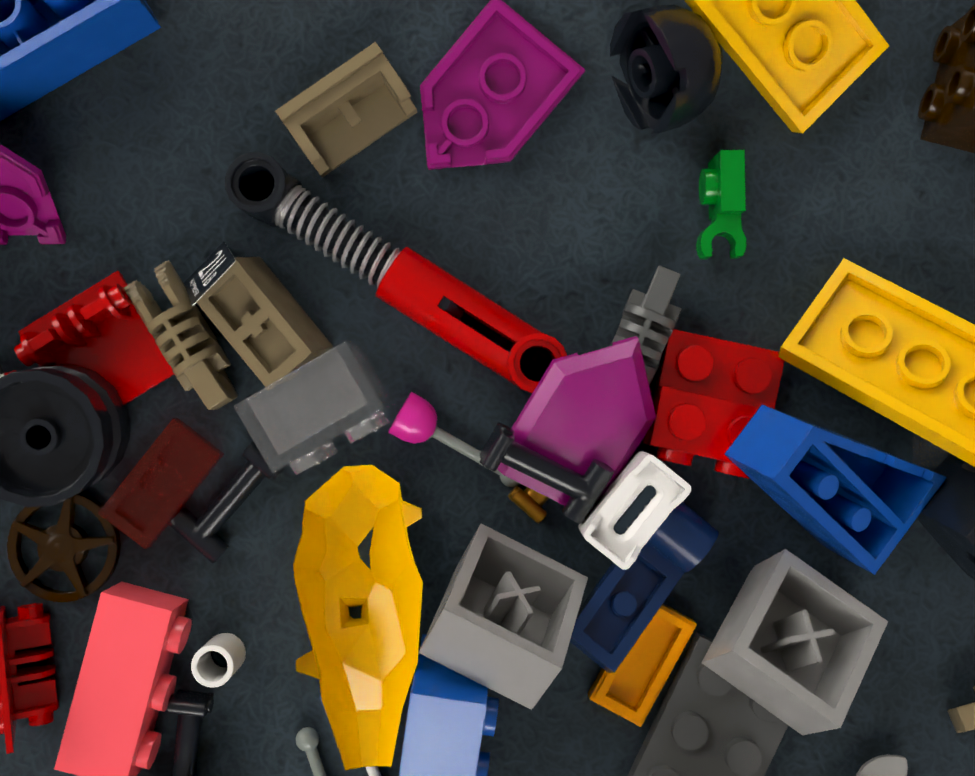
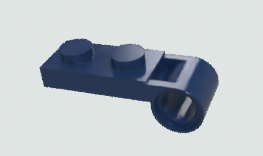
[570,502,719,673]

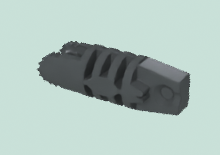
[608,266,682,387]

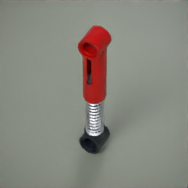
[225,152,567,393]

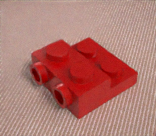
[643,329,785,479]

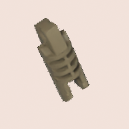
[124,260,238,410]

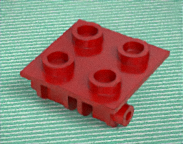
[14,271,175,404]
[0,603,60,754]

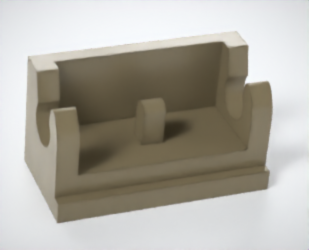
[275,42,417,178]
[196,257,333,391]

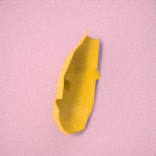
[293,465,423,771]

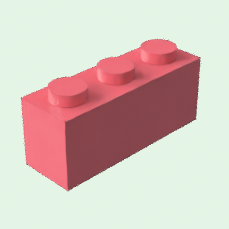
[54,581,192,776]

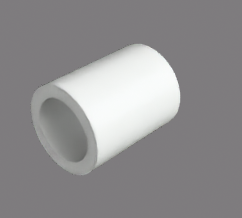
[191,633,246,688]

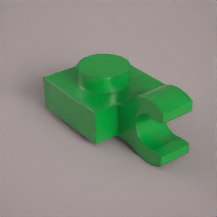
[696,150,747,260]

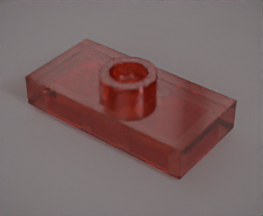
[98,418,224,550]

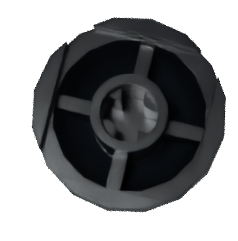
[610,4,723,134]

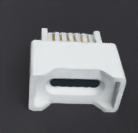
[578,451,691,570]

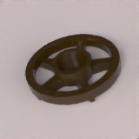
[7,493,121,602]

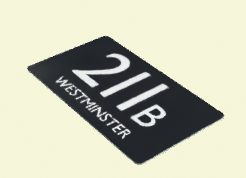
[184,242,236,306]

